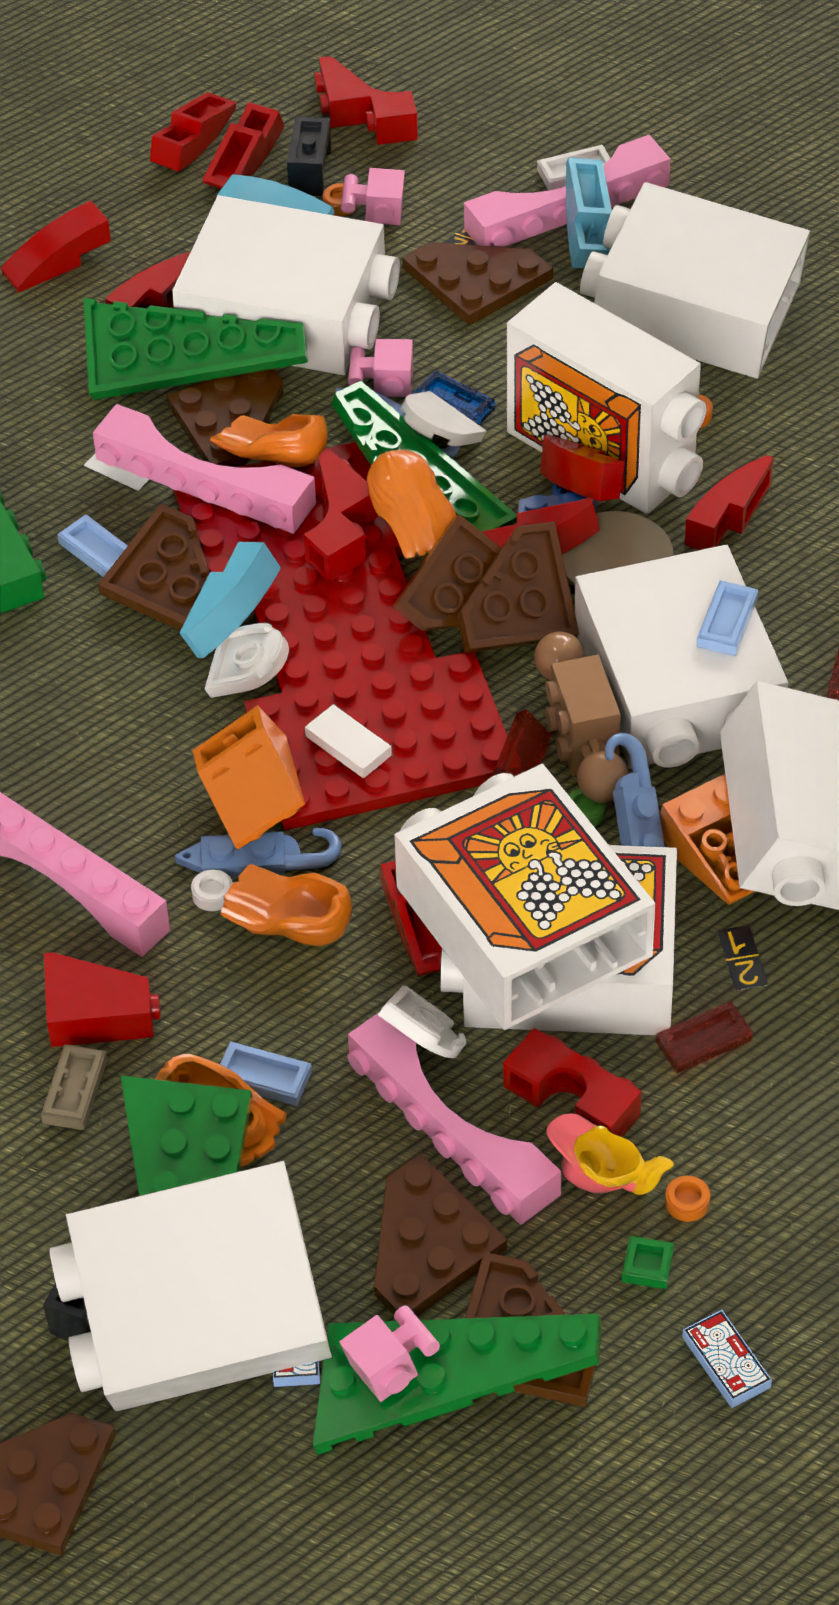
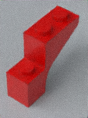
[314,57,418,145]
[304,449,378,583]

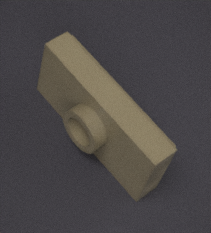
[41,1044,107,1130]

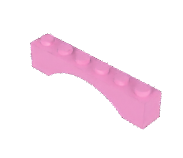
[464,135,670,247]
[93,404,316,534]
[0,792,170,957]
[347,1012,561,1225]

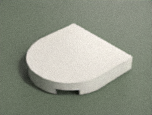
[401,391,486,446]
[205,623,289,698]
[378,986,466,1058]

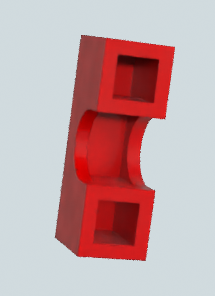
[503,1028,642,1137]

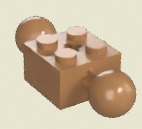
[534,631,629,803]

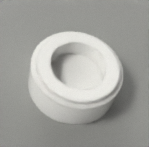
[191,869,232,911]

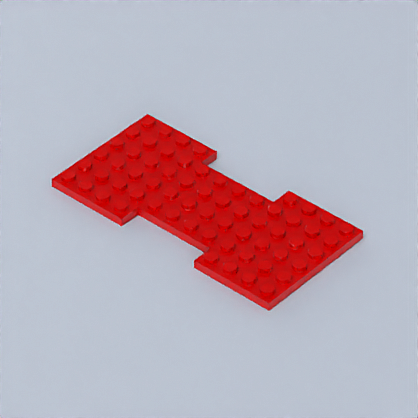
[172,442,519,831]

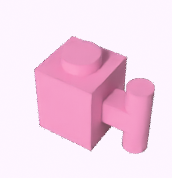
[341,168,405,225]
[348,339,413,397]
[339,1306,440,1402]

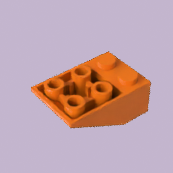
[192,705,305,850]
[660,774,756,905]

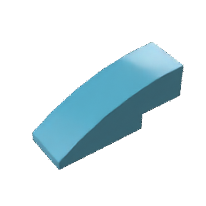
[566,158,612,268]
[217,174,335,215]
[180,542,281,658]

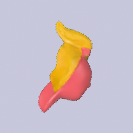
[546,1113,674,1195]

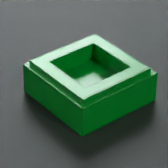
[622,1236,674,1289]

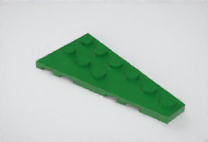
[83,298,308,400]
[332,381,517,554]
[121,1076,253,1196]
[313,1314,602,1455]

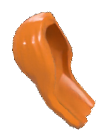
[210,414,328,467]
[367,450,456,559]
[220,864,352,946]
[155,1054,287,1167]

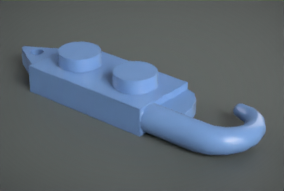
[605,733,665,847]
[175,828,342,877]

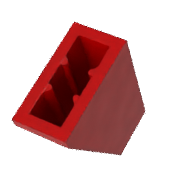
[44,952,161,1047]

